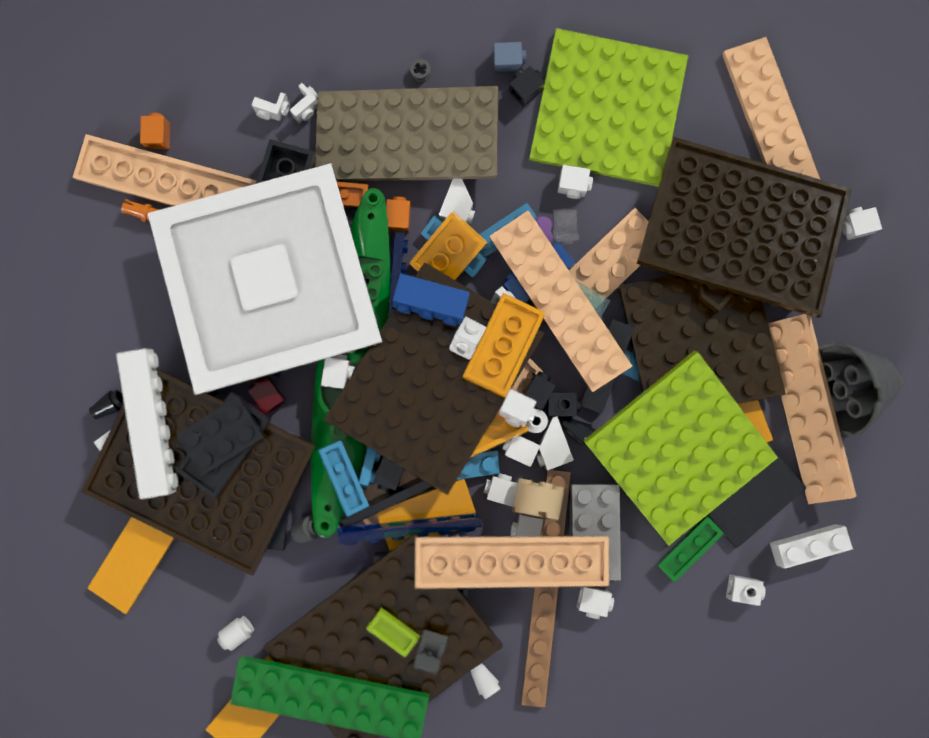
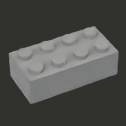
[569,484,621,581]

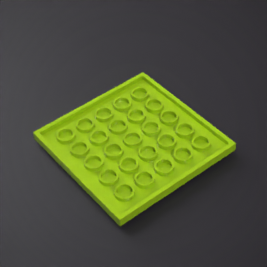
[529,28,688,187]
[584,350,778,546]

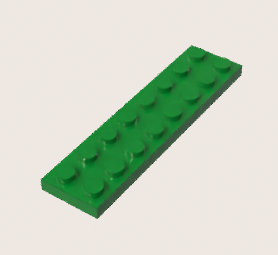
[230,655,429,738]

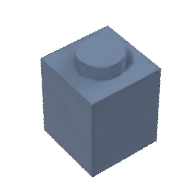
[493,42,526,73]

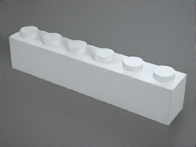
[116,349,178,499]

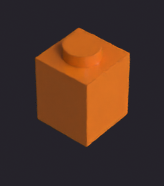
[140,113,170,150]
[386,197,411,233]

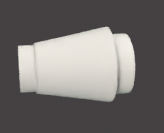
[471,663,501,699]

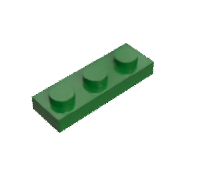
[656,516,724,583]

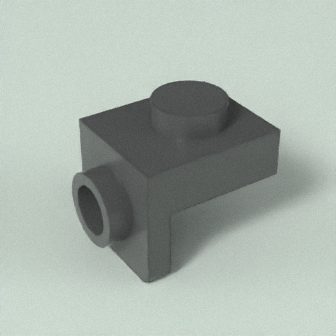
[414,630,448,674]

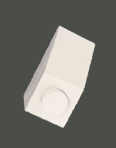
[439,179,475,224]
[536,417,574,470]

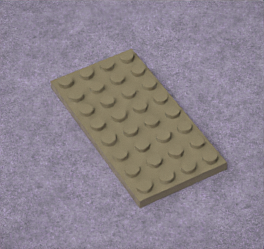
[315,86,499,182]

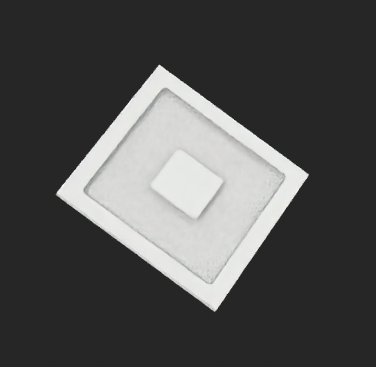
[148,163,382,395]

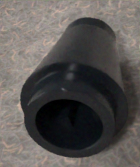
[89,390,124,419]
[561,416,597,445]

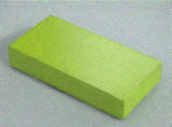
[366,607,420,657]

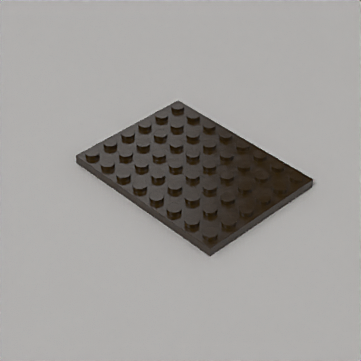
[636,137,852,318]
[324,262,545,496]
[81,368,316,576]
[263,532,503,738]

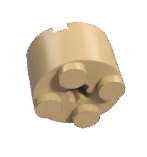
[512,479,564,521]

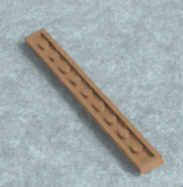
[521,470,571,708]

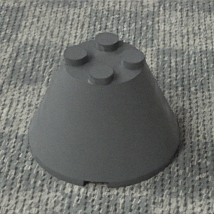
[819,342,904,437]

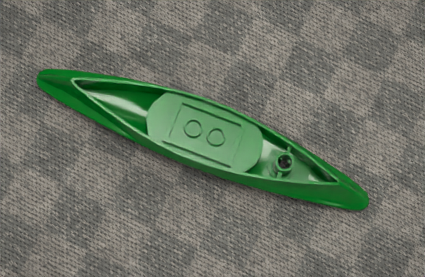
[311,188,391,538]

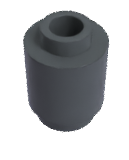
[291,516,320,544]

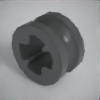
[410,59,431,82]

